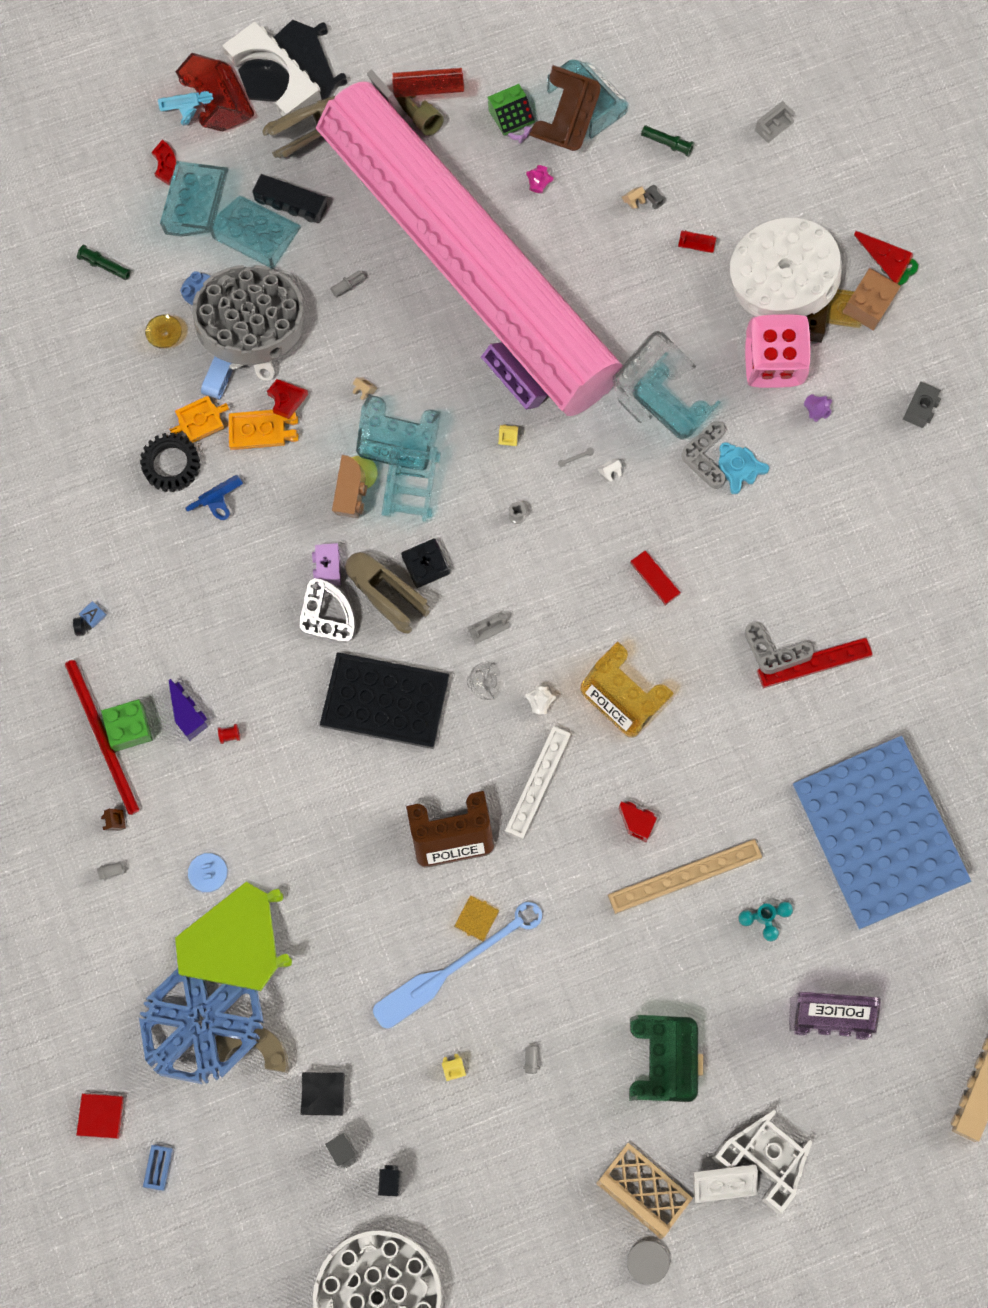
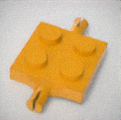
[169,396,230,443]

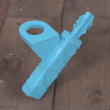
[158,91,213,126]

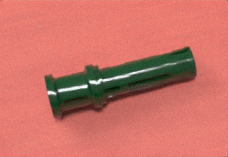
[641,125,694,157]
[77,244,131,280]

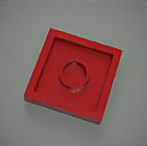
[76,1093,124,1139]

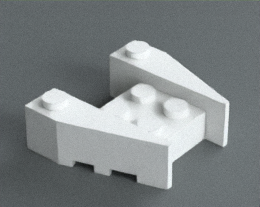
[712,1110,812,1214]

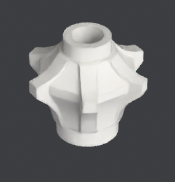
[526,685,556,714]

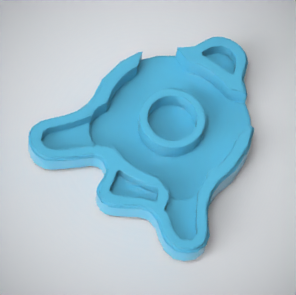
[718,442,769,494]

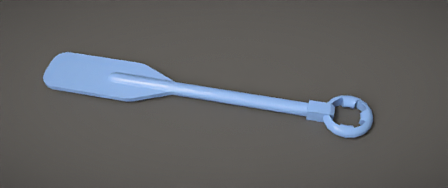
[373,902,542,1029]

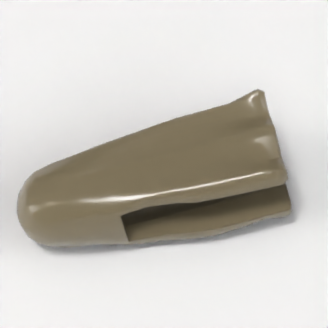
[262,96,335,158]
[345,552,430,634]

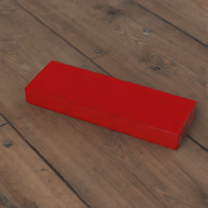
[630,551,681,606]

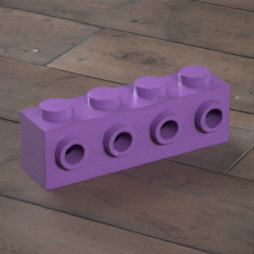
[481,342,548,410]

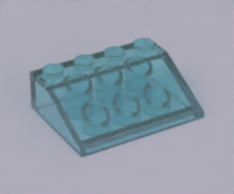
[160,161,229,237]
[209,195,301,269]

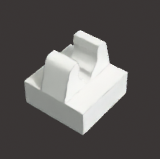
[597,459,622,481]

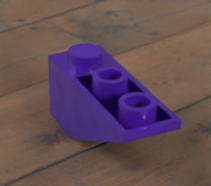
[168,679,208,741]

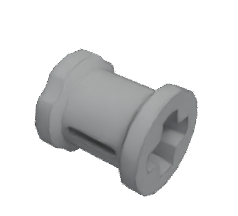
[509,502,526,524]

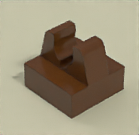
[101,808,126,831]

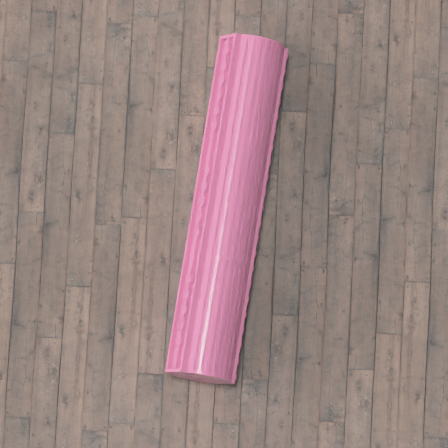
[316,81,623,416]

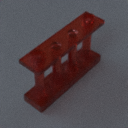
[392,67,464,97]

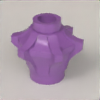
[804,394,832,422]

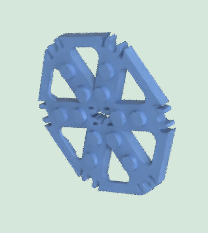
[139,968,264,1084]

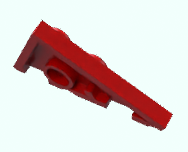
[854,231,913,284]

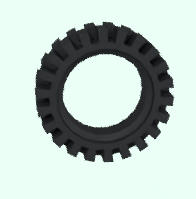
[140,433,200,492]

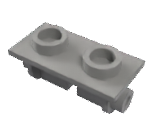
[467,611,510,644]

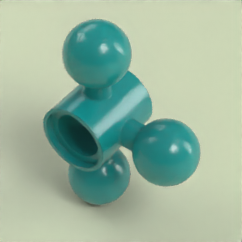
[738,902,793,942]

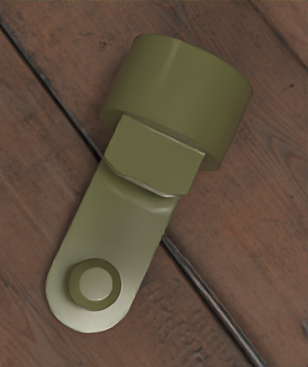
[394,88,444,136]

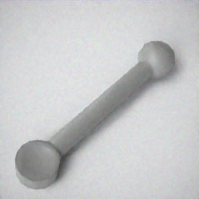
[558,448,594,467]

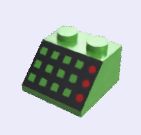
[487,84,535,136]

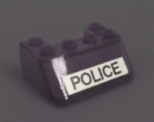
[789,992,881,1040]

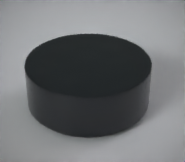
[73,617,85,636]

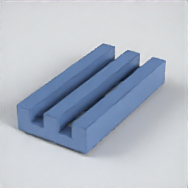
[143,1145,173,1191]

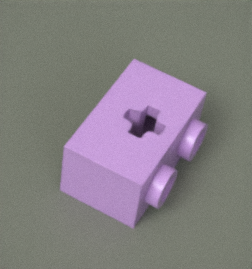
[312,543,342,587]

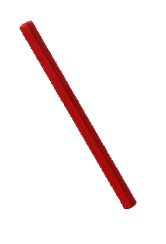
[65,660,139,815]

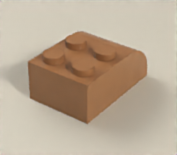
[842,268,901,331]
[332,455,368,519]

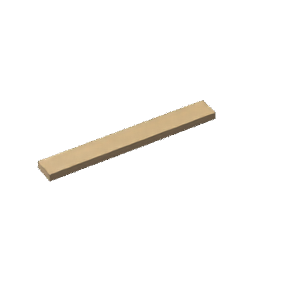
[608,839,762,914]

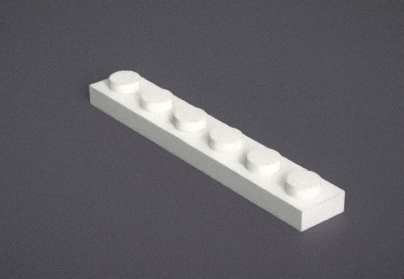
[505,726,571,840]

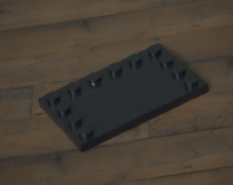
[320,652,450,749]

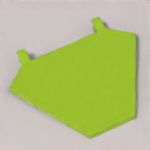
[175,882,292,991]

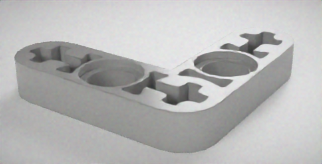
[681,421,725,489]
[745,622,814,674]

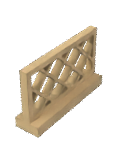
[596,1143,693,1239]

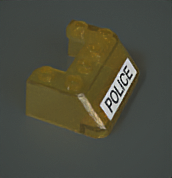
[580,641,674,738]

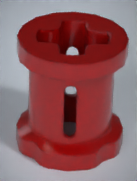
[218,724,240,744]

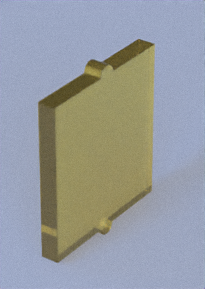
[454,895,499,942]

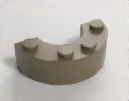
[215,1027,289,1073]

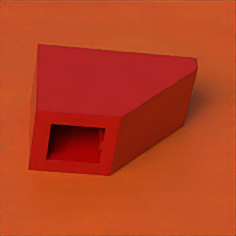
[618,801,657,842]

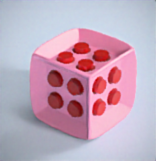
[745,314,810,388]

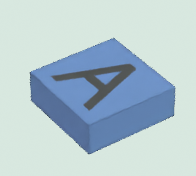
[79,601,106,628]

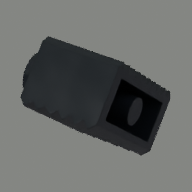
[378,1165,403,1197]

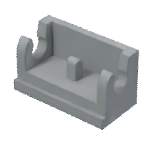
[755,101,794,143]

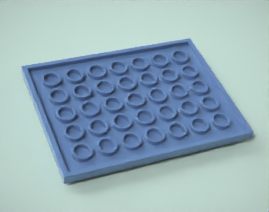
[793,735,972,930]

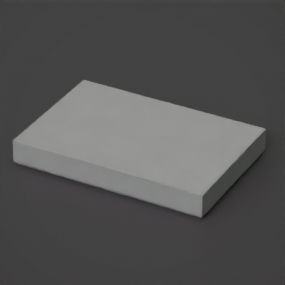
[367,69,407,118]

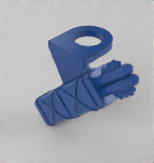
[185,475,243,520]

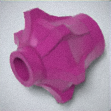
[526,165,554,193]

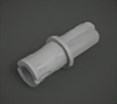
[330,270,365,298]

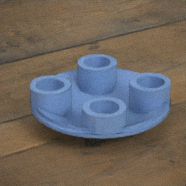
[180,271,211,305]

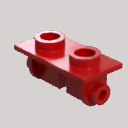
[678,230,716,253]

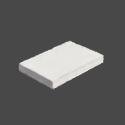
[694,1165,758,1203]

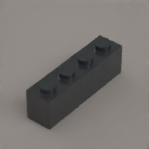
[252,174,328,223]

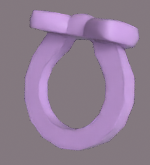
[508,126,532,143]

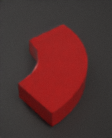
[152,140,177,186]

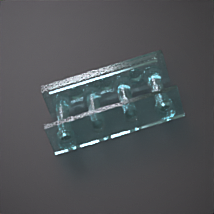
[381,440,441,523]

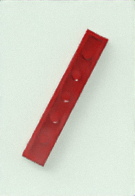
[757,638,873,689]

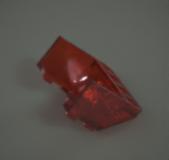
[175,53,254,132]

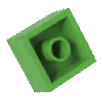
[101,699,153,752]

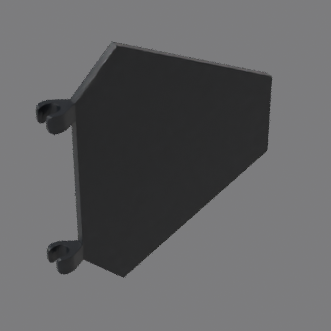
[238,19,347,102]

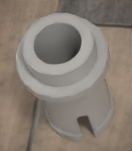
[97,862,124,881]
[523,1047,539,1074]

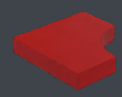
[267,379,308,419]

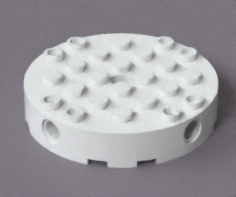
[730,218,842,317]
[313,1230,442,1308]

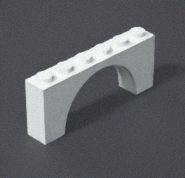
[222,22,321,117]

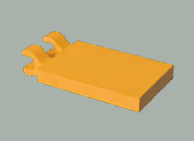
[229,410,299,450]

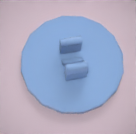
[188,853,227,892]

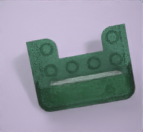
[629,1015,698,1102]

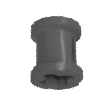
[643,185,666,209]

